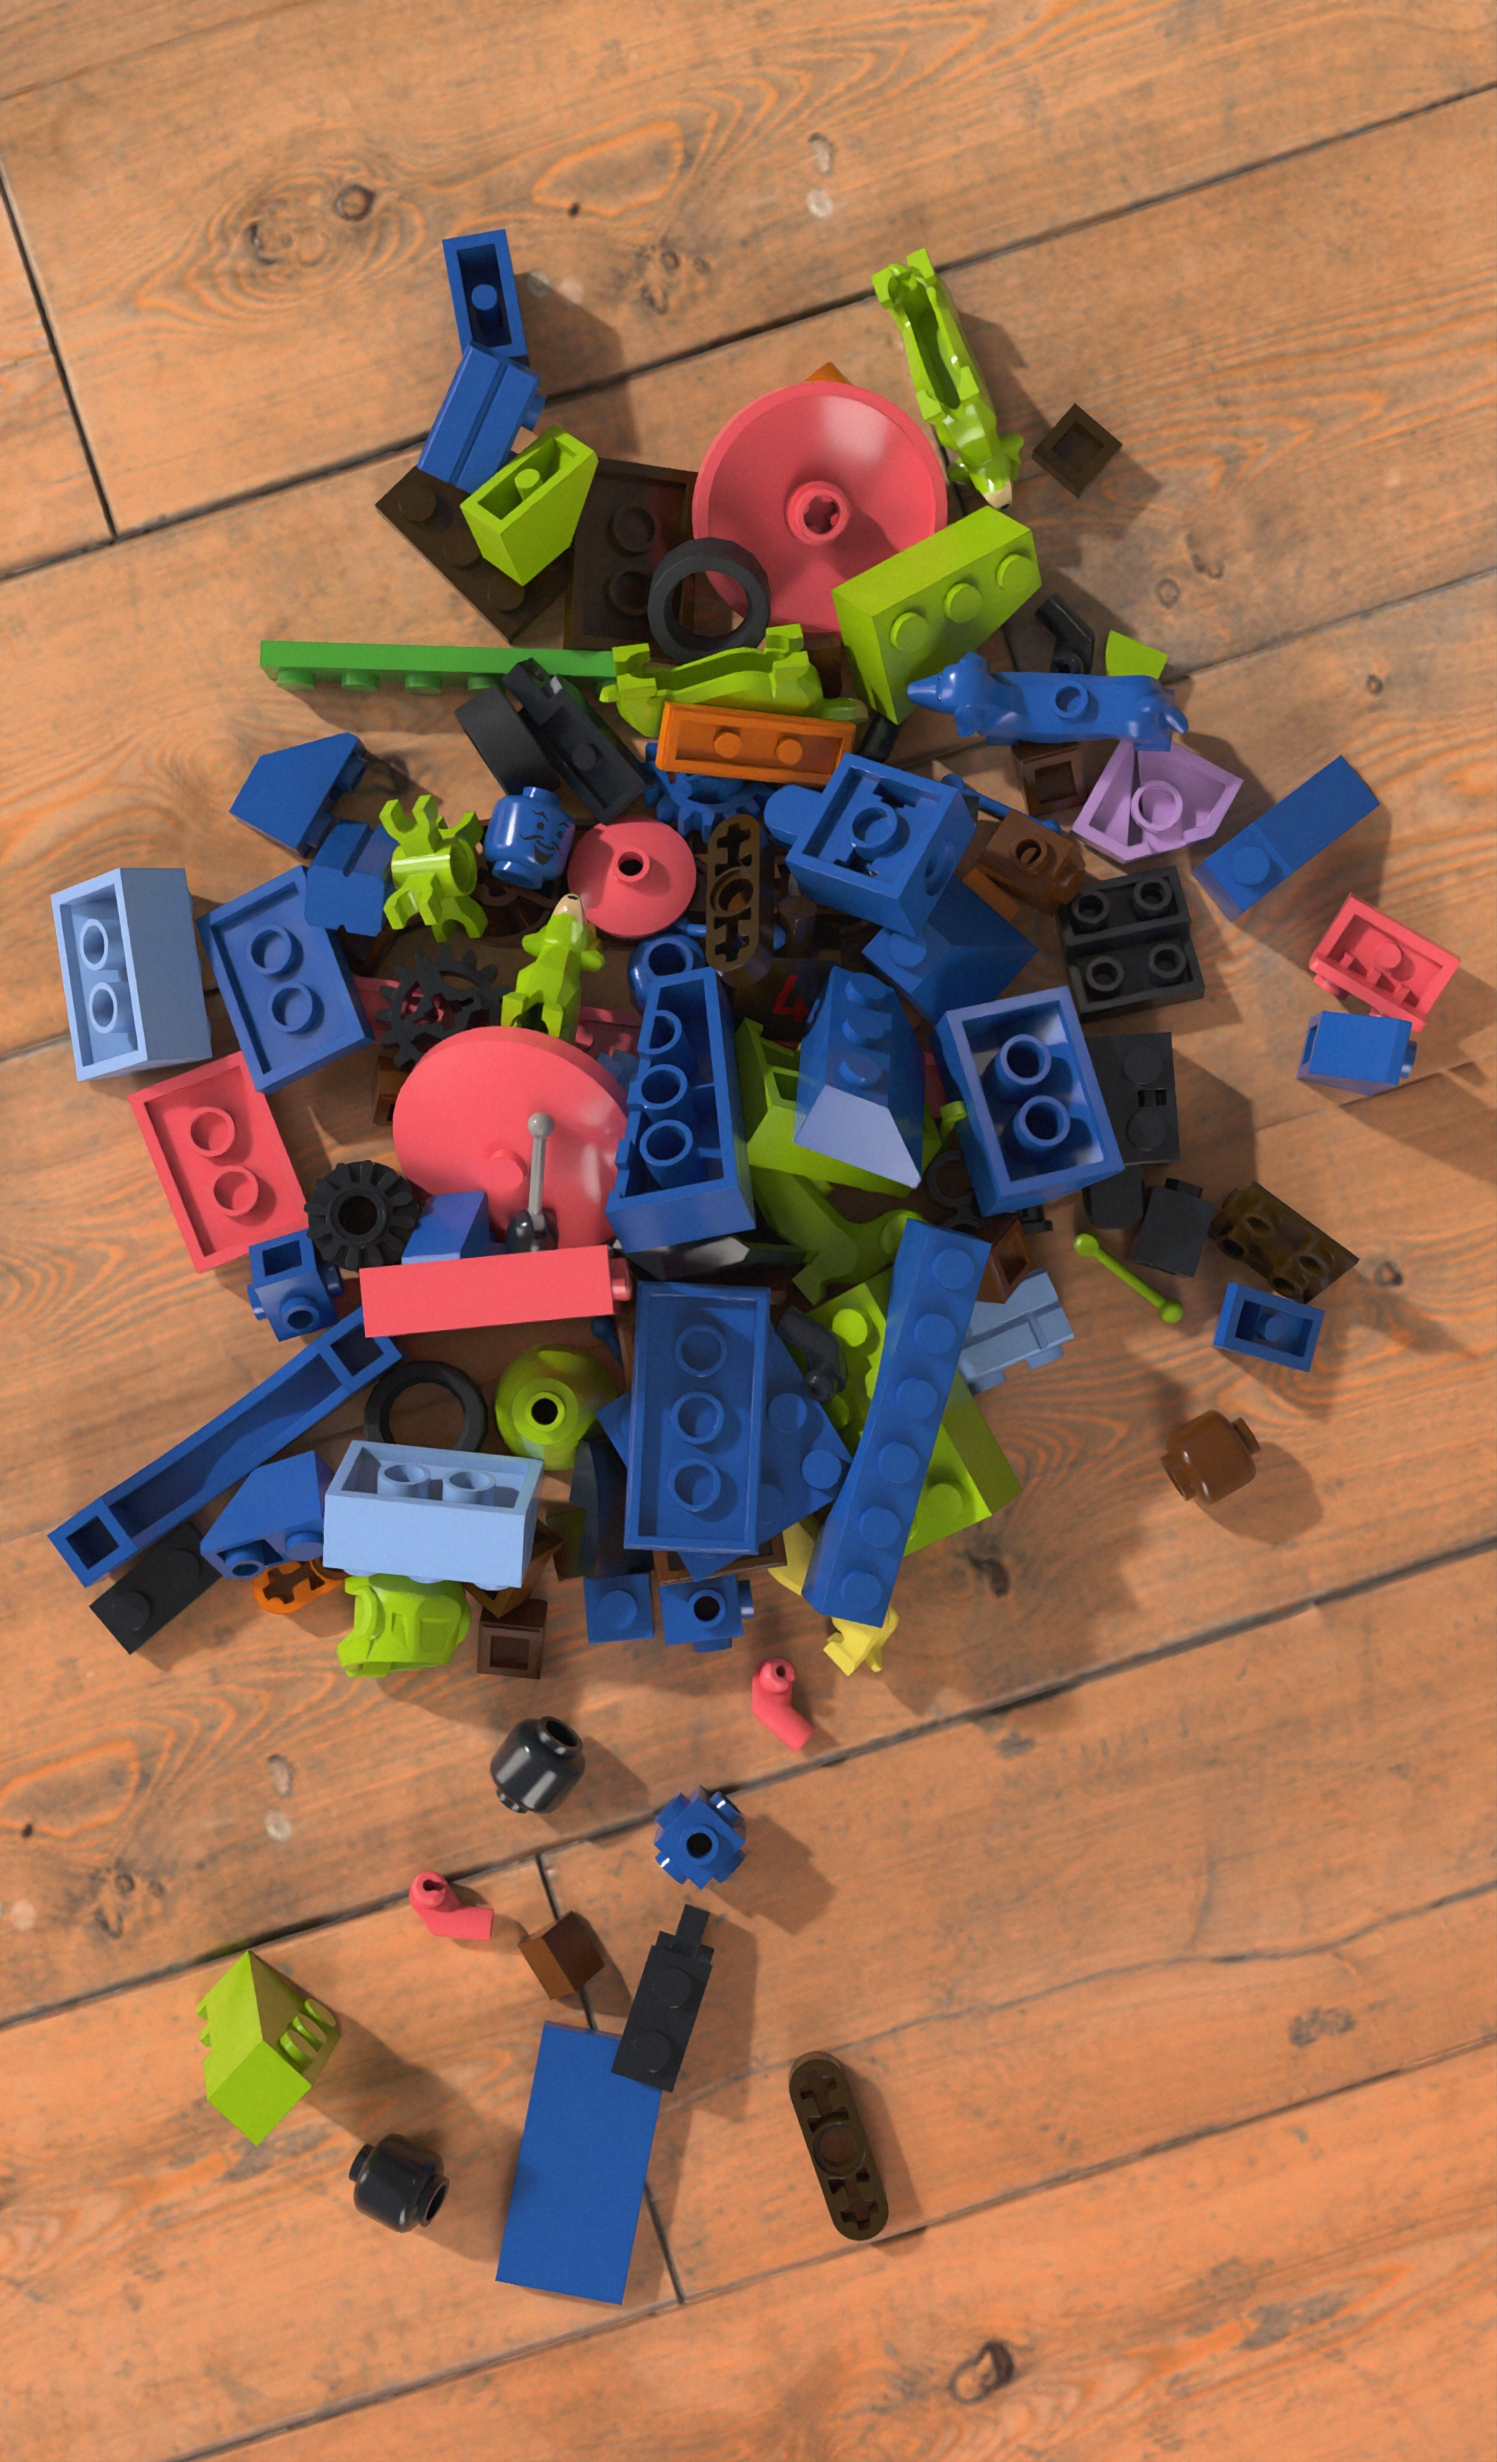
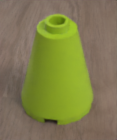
[492,1343,618,1471]

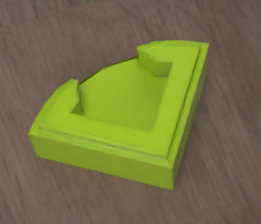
[1103,630,1169,680]

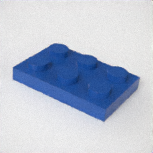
[195,865,376,1095]

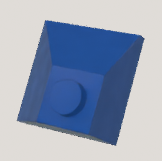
[859,874,1039,1028]

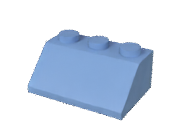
[51,868,213,1082]
[323,1440,544,1590]

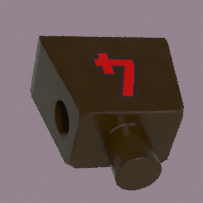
[727,896,844,1041]

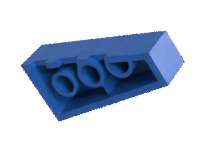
[605,966,756,1254]

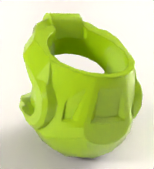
[336,1573,471,1678]

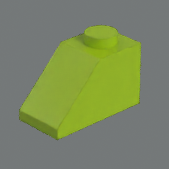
[460,424,599,586]

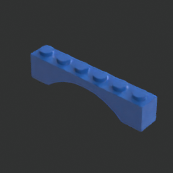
[801,1218,992,1628]
[47,1305,411,1588]

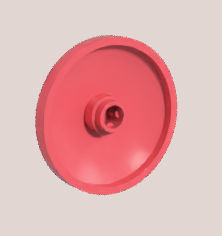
[692,381,948,643]
[393,1026,630,1249]

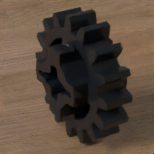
[375,945,512,1070]

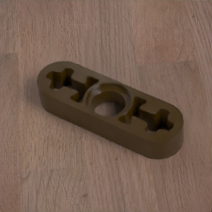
[706,814,775,988]
[789,2051,889,2241]

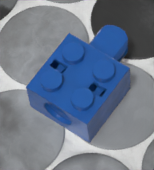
[764,752,977,938]

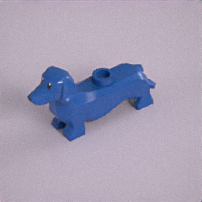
[907,652,1189,752]

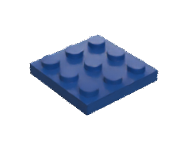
[594,1320,853,1583]

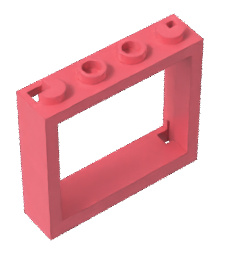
[359,1245,636,1338]

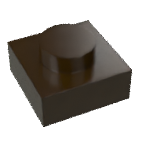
[1031,403,1123,499]

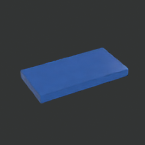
[623,1281,771,1555]
[495,2020,662,2305]

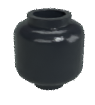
[490,1716,586,1814]
[349,2133,450,2233]

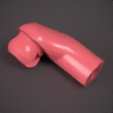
[751,1656,815,1752]
[409,1871,494,1941]

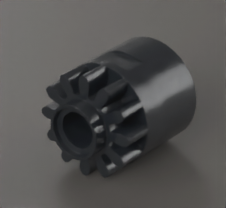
[304,1160,425,1272]

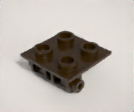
[1207,1181,1360,1305]

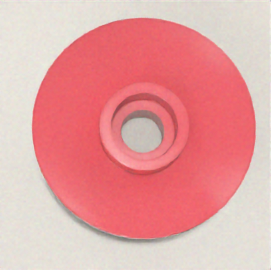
[567,815,696,939]

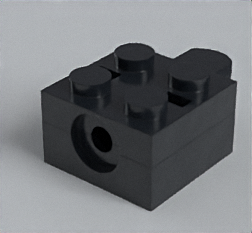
[1082,1032,1181,1231]

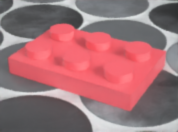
[127,1050,310,1274]

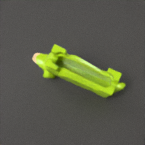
[870,247,1024,512]
[599,623,870,738]
[501,893,606,1046]
[749,1165,928,1306]

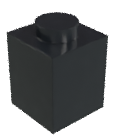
[1124,1178,1216,1279]

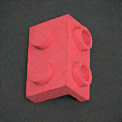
[1309,892,1461,1033]

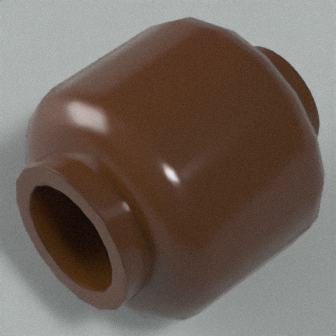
[1160,1410,1261,1505]

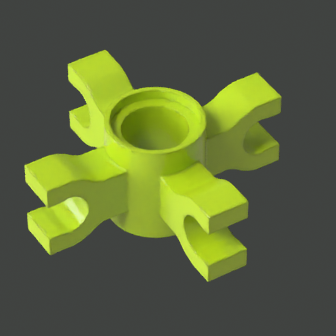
[379,794,488,943]

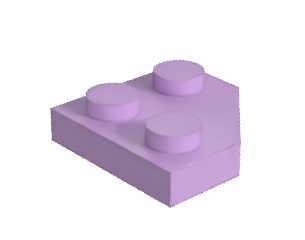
[1068,740,1244,865]

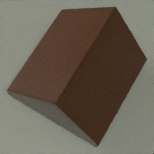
[517,1910,605,2000]

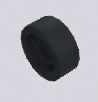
[647,537,771,665]
[454,684,561,796]
[364,1361,488,1453]

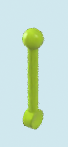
[933,1101,967,1159]
[1074,1229,1184,1323]

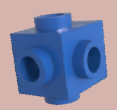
[247,1228,346,1342]
[659,1574,755,1653]
[654,1785,746,1890]

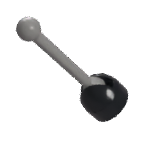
[506,1112,559,1254]

